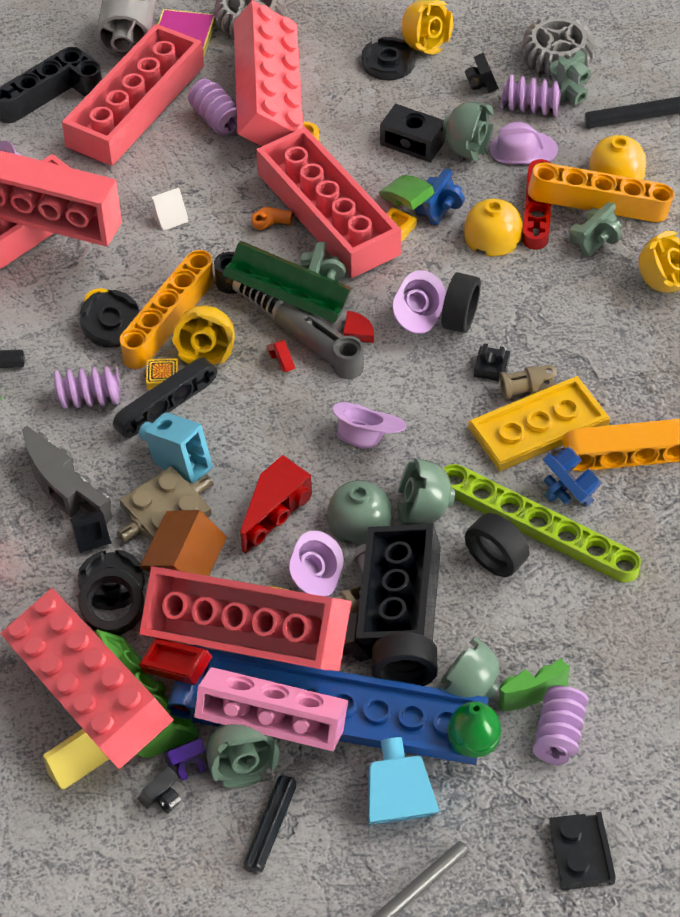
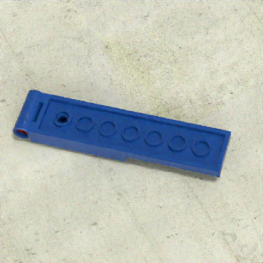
[167,645,489,765]

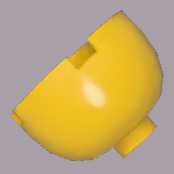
[401,0,453,55]
[589,135,646,180]
[464,198,523,257]
[638,231,680,293]
[172,305,235,365]

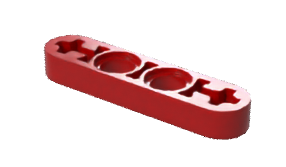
[522,159,552,250]

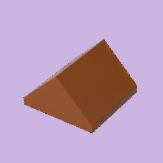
[140,510,227,576]

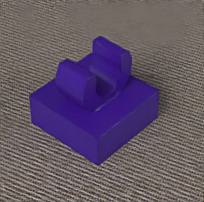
[163,738,206,780]

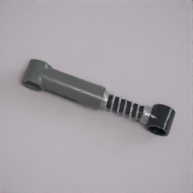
[214,251,364,379]

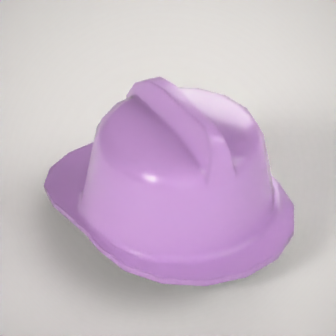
[490,122,558,165]
[392,270,446,334]
[332,402,407,449]
[289,531,344,597]

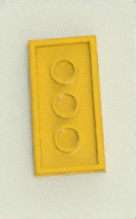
[468,376,610,472]

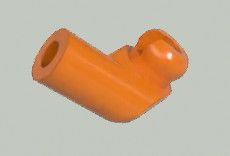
[251,207,294,230]

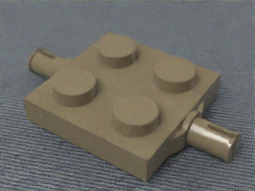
[117,466,214,543]

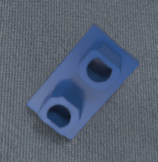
[415,169,465,225]
[542,446,602,507]

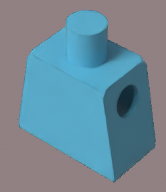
[139,413,213,483]
[367,737,439,825]

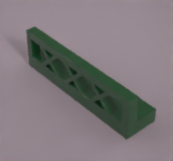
[222,241,352,323]

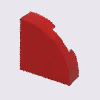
[343,311,374,343]
[266,340,295,372]

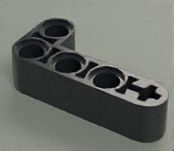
[0,47,102,123]

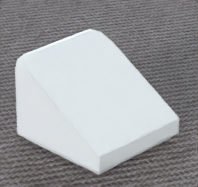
[152,188,188,230]

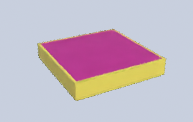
[158,9,216,57]

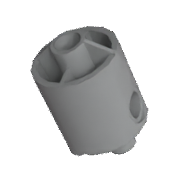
[96,0,156,57]

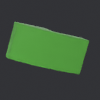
[379,175,435,210]
[498,658,570,712]

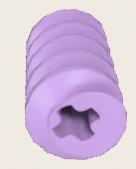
[501,74,561,117]
[188,78,237,135]
[54,366,121,409]
[533,685,589,765]

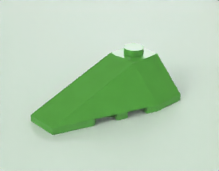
[95,630,199,758]

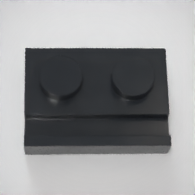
[548,812,616,890]

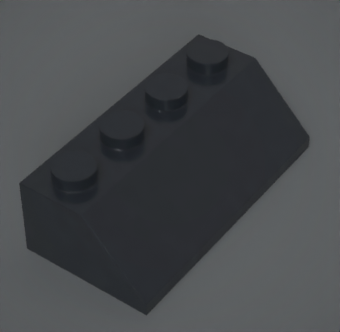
[356,524,441,649]

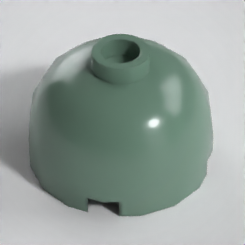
[443,102,494,161]
[397,458,455,524]
[327,480,392,546]
[436,636,500,701]
[206,724,280,788]

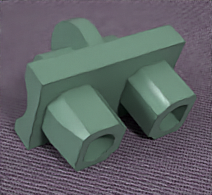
[549,50,591,105]
[569,202,622,257]
[300,241,346,281]

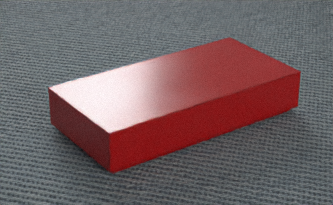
[138,638,213,685]

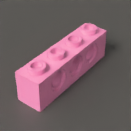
[194,667,348,751]

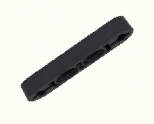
[113,357,217,438]

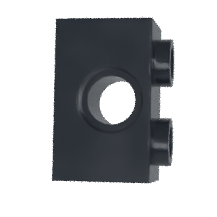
[380,103,446,163]

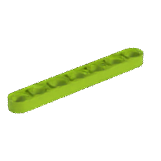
[443,464,641,583]

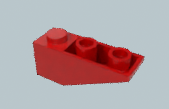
[240,455,312,554]

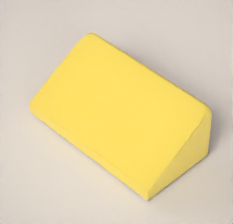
[43,729,109,790]

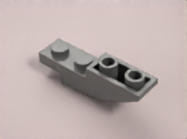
[22,426,112,524]

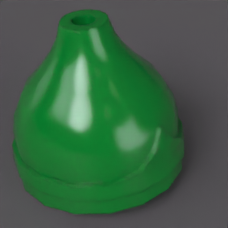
[447,701,502,758]

